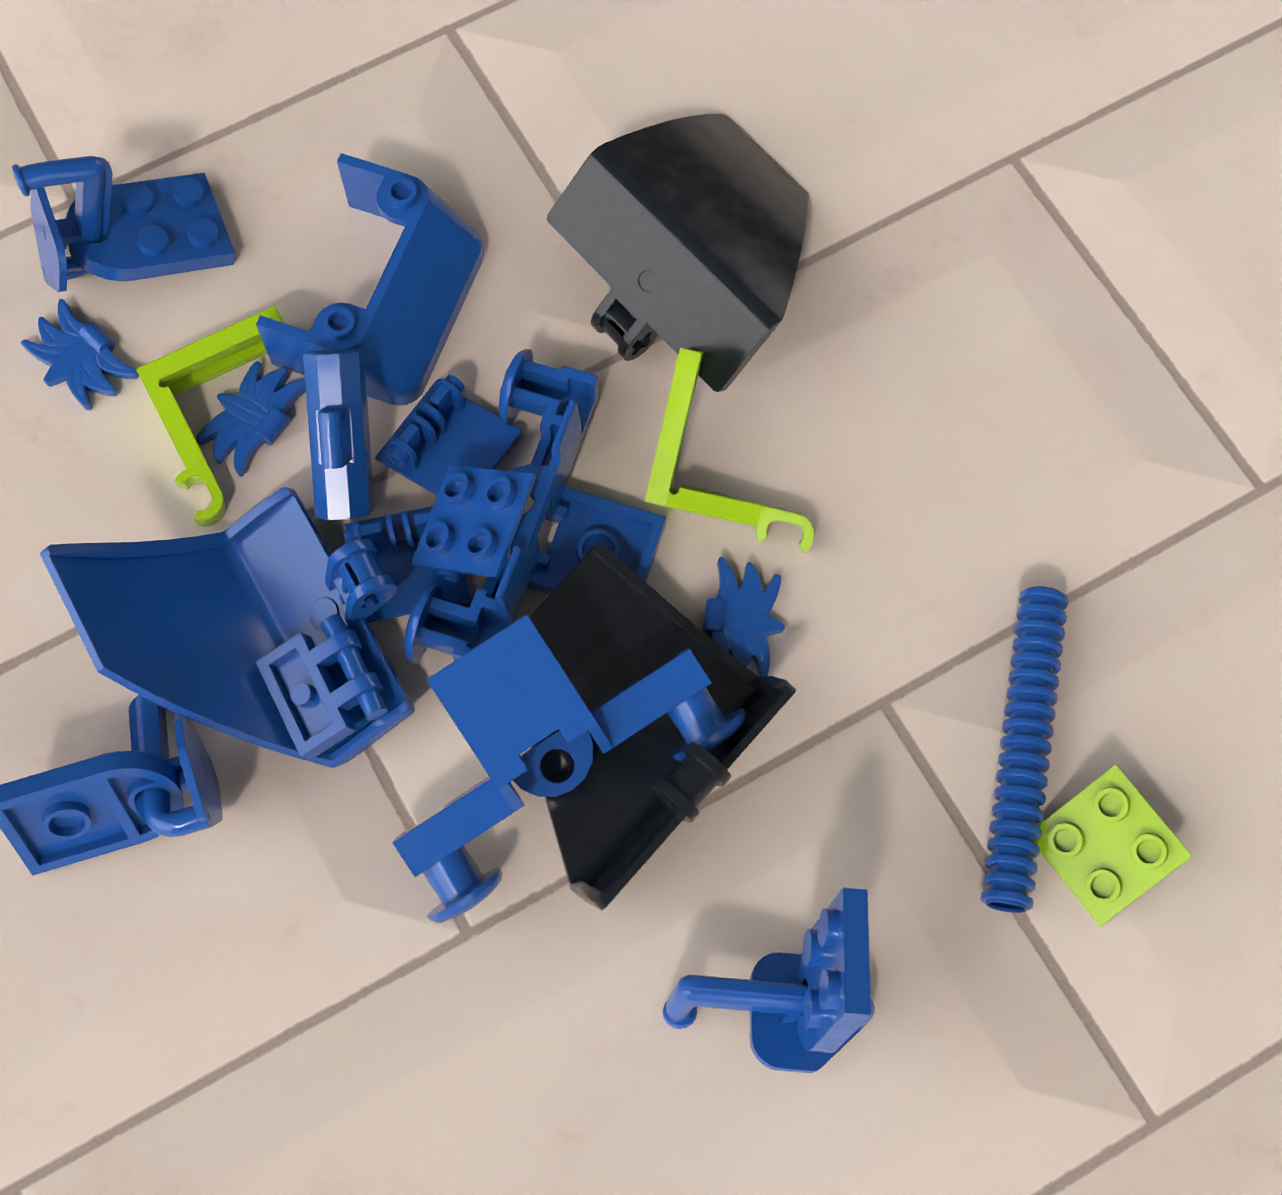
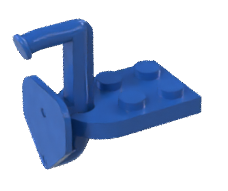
[12,156,235,292]
[0,695,223,876]
[663,887,875,1073]

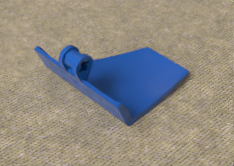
[40,487,415,768]

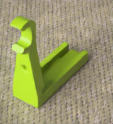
[136,305,284,527]
[644,347,814,553]

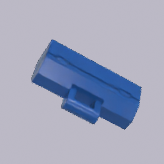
[303,348,374,520]

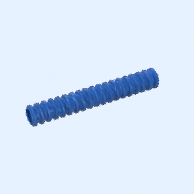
[980,586,1069,913]

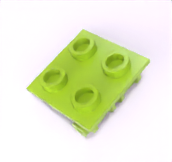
[1035,764,1193,927]

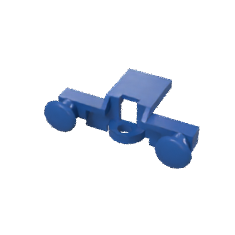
[404,349,666,664]
[392,614,746,923]

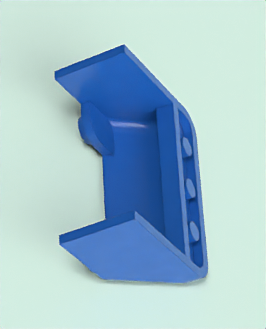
[256,153,484,405]

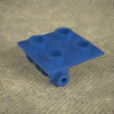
[375,375,522,496]
[411,465,537,582]
[343,506,471,623]

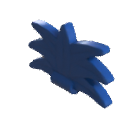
[21,298,139,411]
[196,361,306,477]
[702,557,785,676]

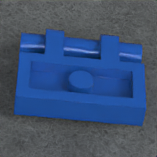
[256,614,388,760]

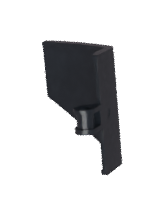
[546,114,808,392]
[529,544,796,910]

